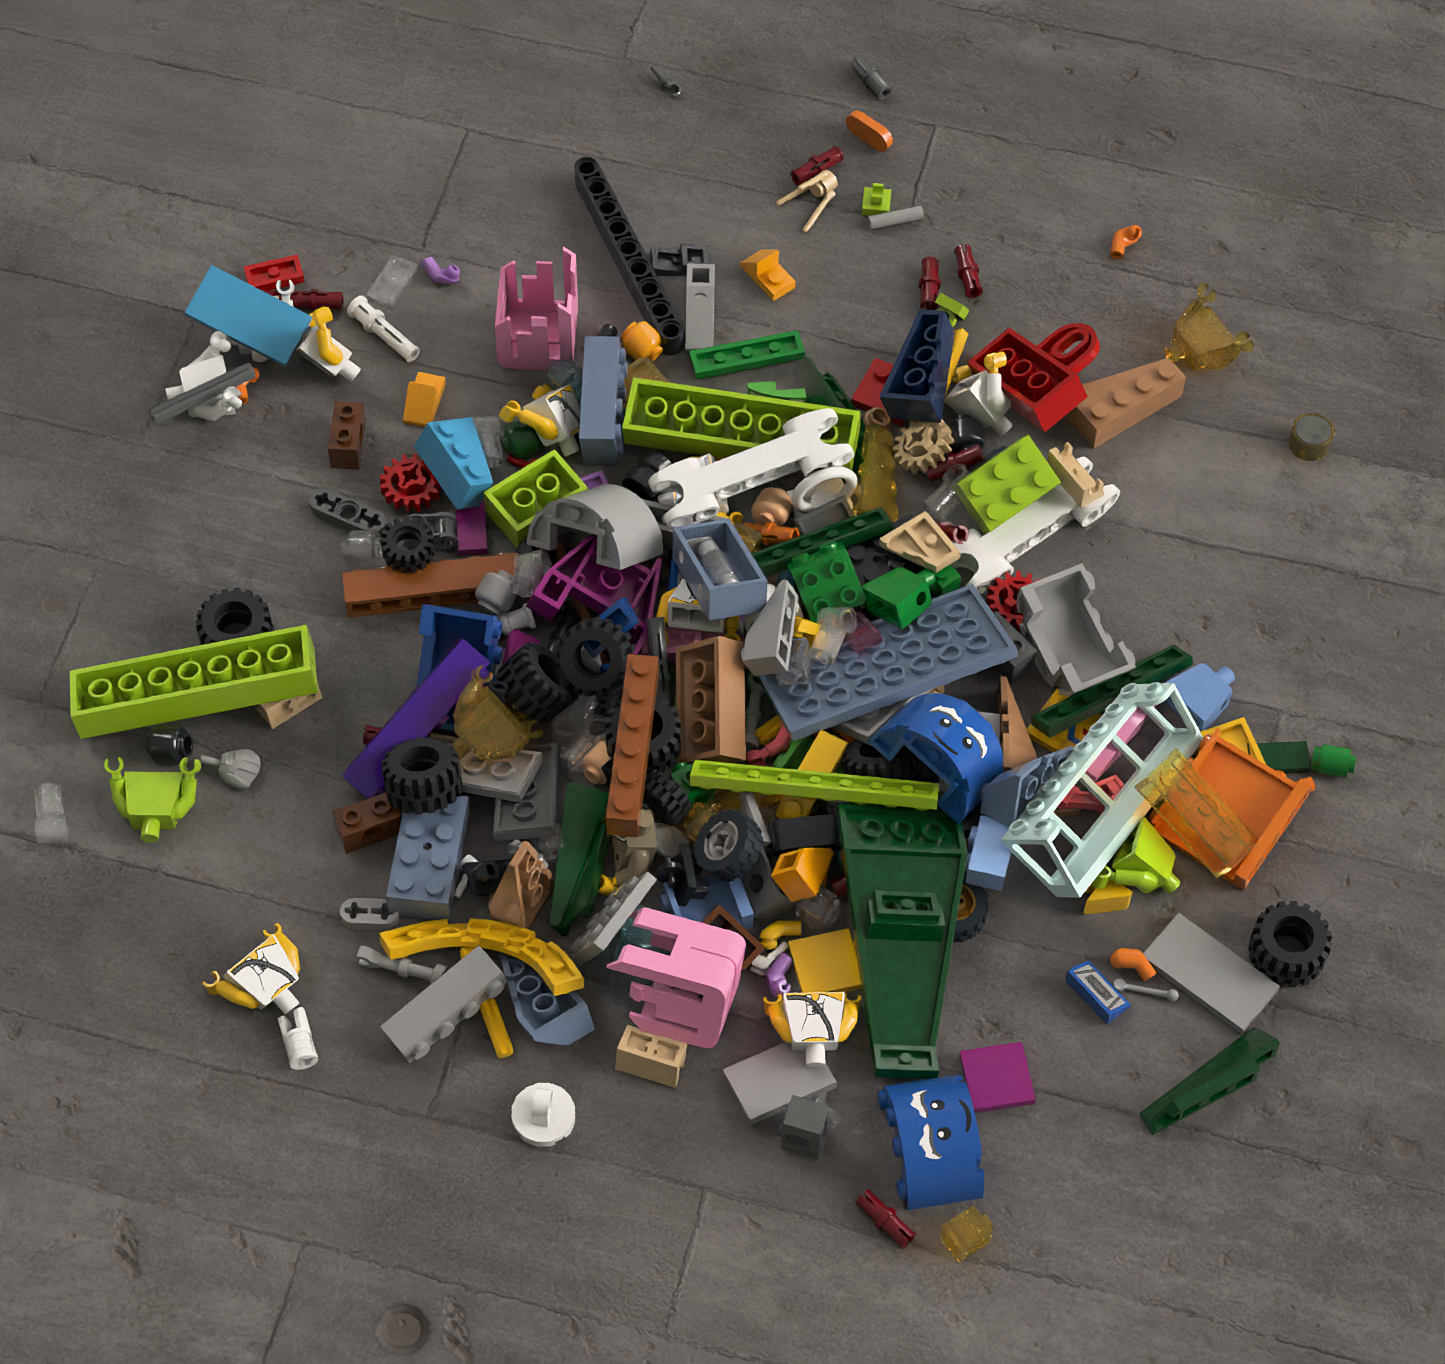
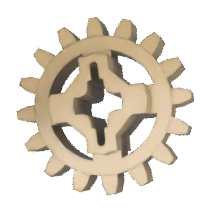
[892,419,954,474]

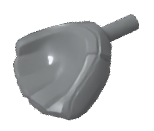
[200,749,261,790]
[654,823,691,858]

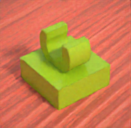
[862,183,892,216]
[935,292,970,327]

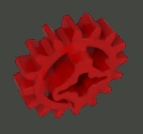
[380,453,443,513]
[986,571,1041,633]

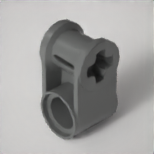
[402,512,458,550]

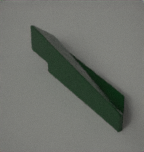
[793,356,882,484]
[549,782,610,936]
[1140,1028,1280,1135]

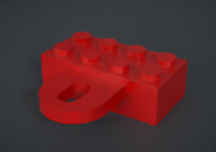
[967,323,1100,433]

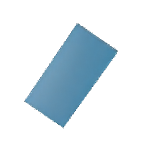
[185,265,312,367]

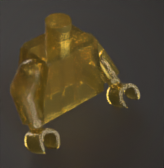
[1165,282,1254,371]
[452,665,543,761]

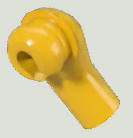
[759,921,801,949]

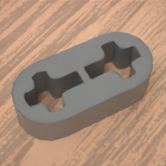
[340,898,400,930]

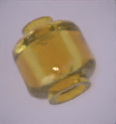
[682,800,725,843]

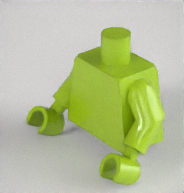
[104,757,201,843]
[1091,817,1180,894]

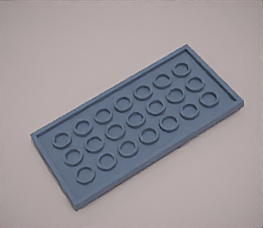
[756,584,1018,741]

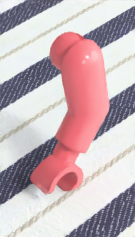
[746,720,791,766]

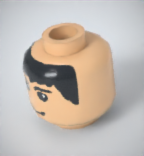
[582,741,613,786]

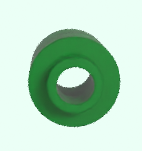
[1311,744,1356,778]

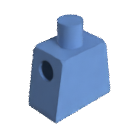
[1164,663,1235,731]

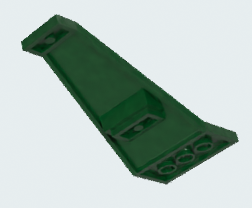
[836,804,968,1079]

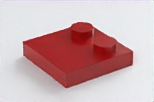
[851,358,905,426]

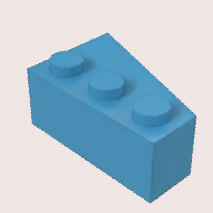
[414,417,493,510]

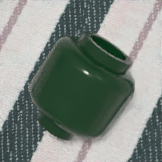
[499,420,542,459]

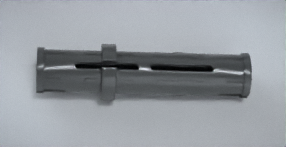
[645,617,673,707]

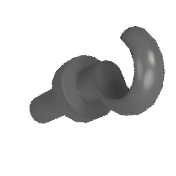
[650,65,682,98]

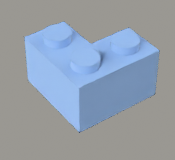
[965,815,1011,891]

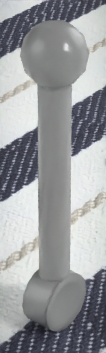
[1113,979,1179,1002]

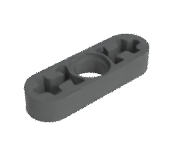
[309,488,387,540]

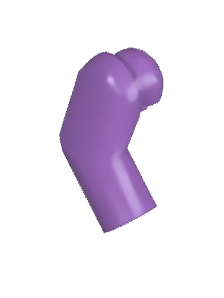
[421,257,460,285]
[765,953,793,997]

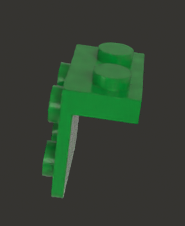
[787,541,866,623]

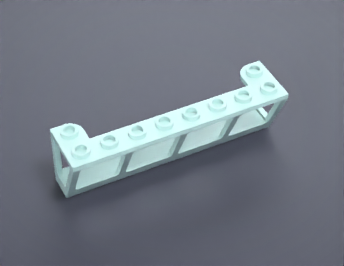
[1001,682,1203,898]

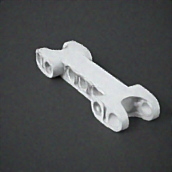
[648,408,854,528]
[950,457,1120,596]

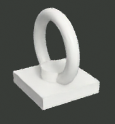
[787,466,858,518]

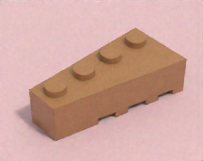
[1064,358,1186,449]

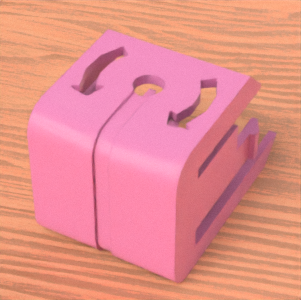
[495,247,578,371]
[606,907,746,1048]

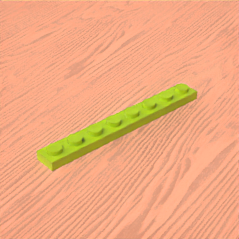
[690,760,940,810]

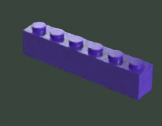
[340,638,490,799]

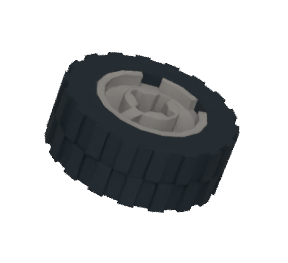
[694,809,763,882]

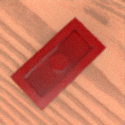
[243,254,305,290]

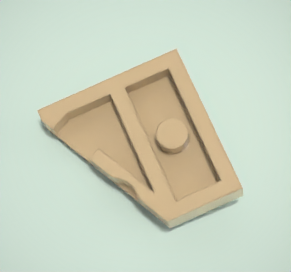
[879,511,960,573]

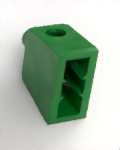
[861,567,936,629]

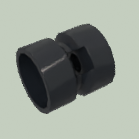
[622,450,672,501]

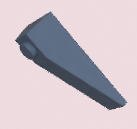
[980,746,1074,827]
[498,951,595,1046]

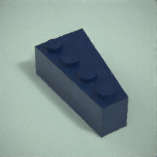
[879,309,955,423]

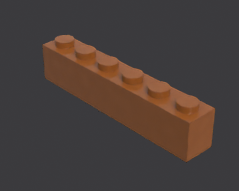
[342,552,523,618]
[606,654,659,838]

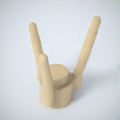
[776,170,838,233]

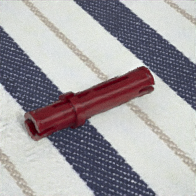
[262,289,344,311]

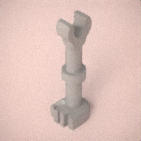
[745,673,765,752]
[356,946,449,984]

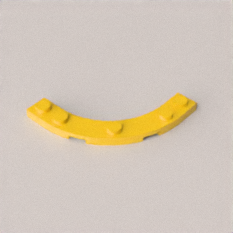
[379,918,584,996]

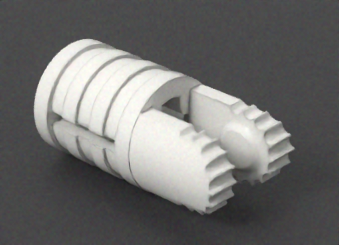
[278,1007,318,1070]

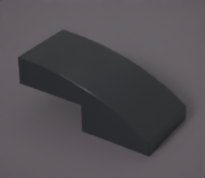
[649,243,709,276]

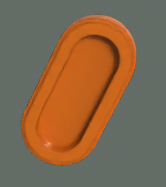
[846,110,893,152]

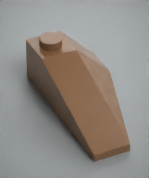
[998,676,1037,773]
[488,841,554,929]

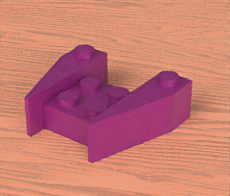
[525,534,662,657]

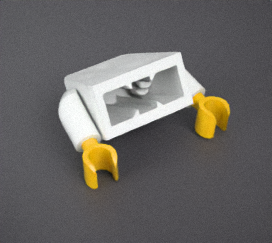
[944,352,1013,436]

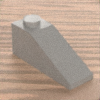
[741,580,798,676]

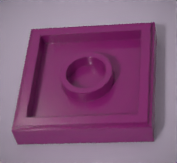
[959,1042,1036,1113]

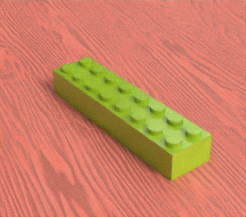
[622,377,860,470]
[70,625,318,739]

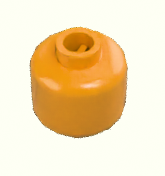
[621,321,663,363]

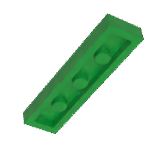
[689,330,805,380]

